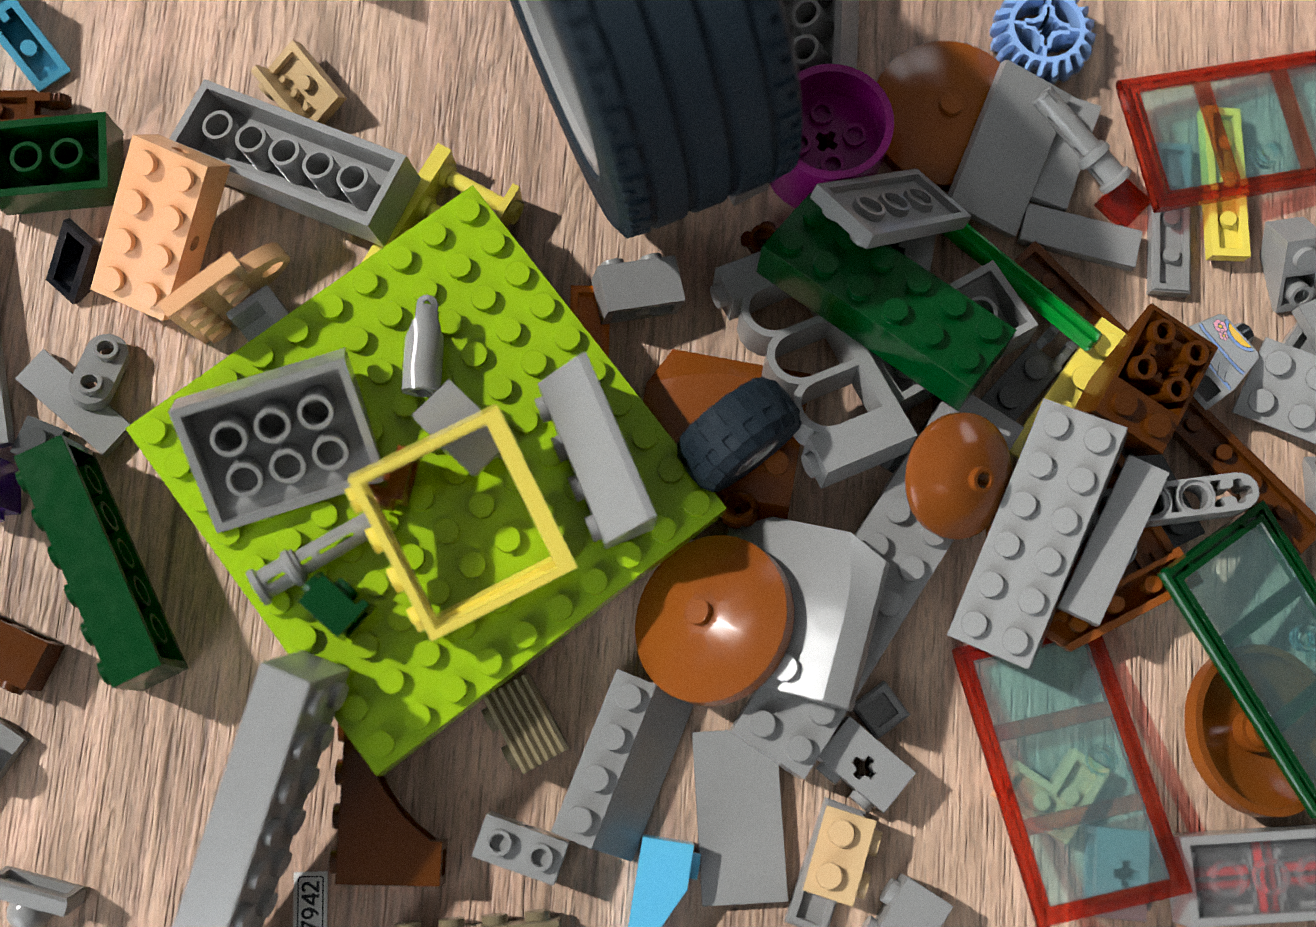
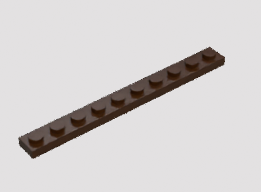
[1014,241,1316,555]

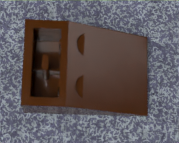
[1074,303,1218,456]

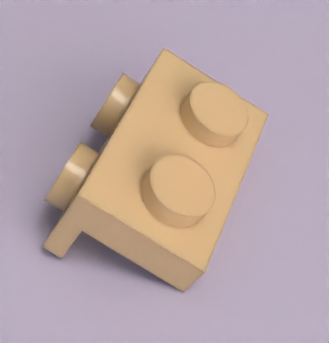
[251,40,347,124]
[803,805,883,907]

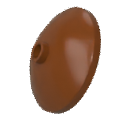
[905,412,1012,539]

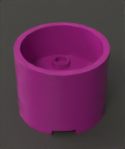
[769,64,894,209]

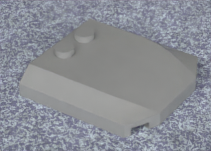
[727,517,890,712]

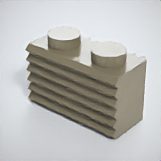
[481,673,570,774]

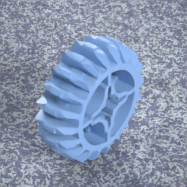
[989,0,1096,85]

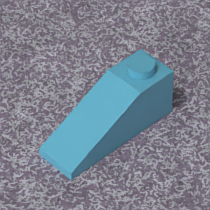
[0,0,72,92]
[628,834,701,927]

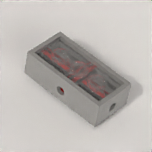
[1162,824,1316,927]

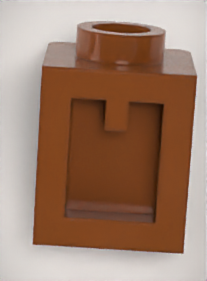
[369,445,421,511]

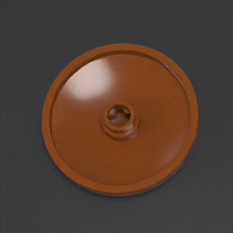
[877,41,1000,191]
[635,535,794,706]
[1184,644,1316,818]

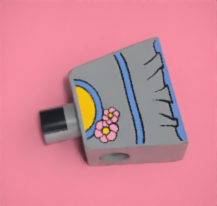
[1189,314,1259,410]

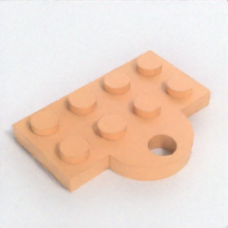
[157,242,290,344]

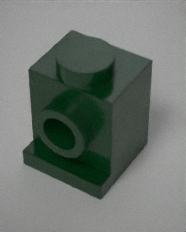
[298,571,376,641]

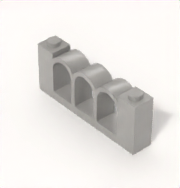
[710,251,917,489]

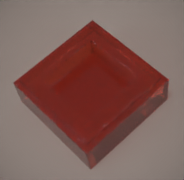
[1094,178,1152,227]

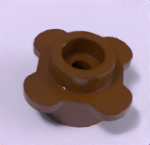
[740,221,777,255]

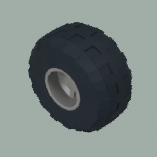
[677,376,801,493]

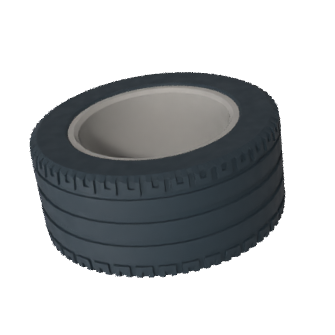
[510,0,803,238]

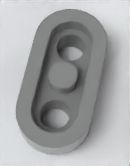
[68,334,130,411]

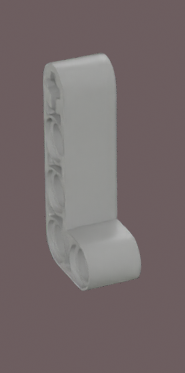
[1087,472,1259,565]

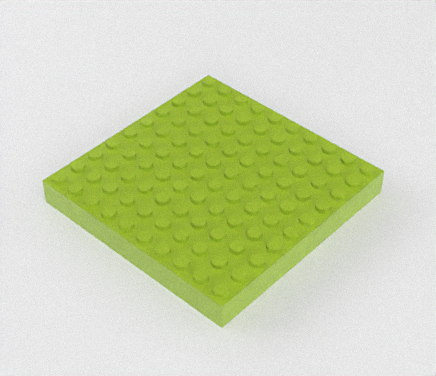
[125,185,727,776]

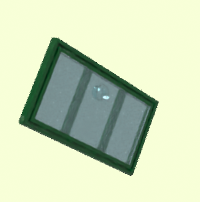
[1157,500,1316,819]

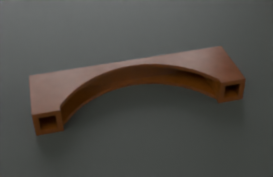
[329,724,448,887]

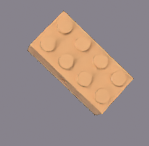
[90,134,231,321]

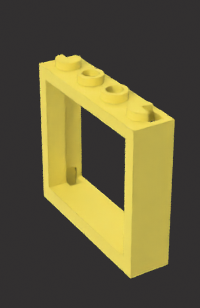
[345,404,578,641]

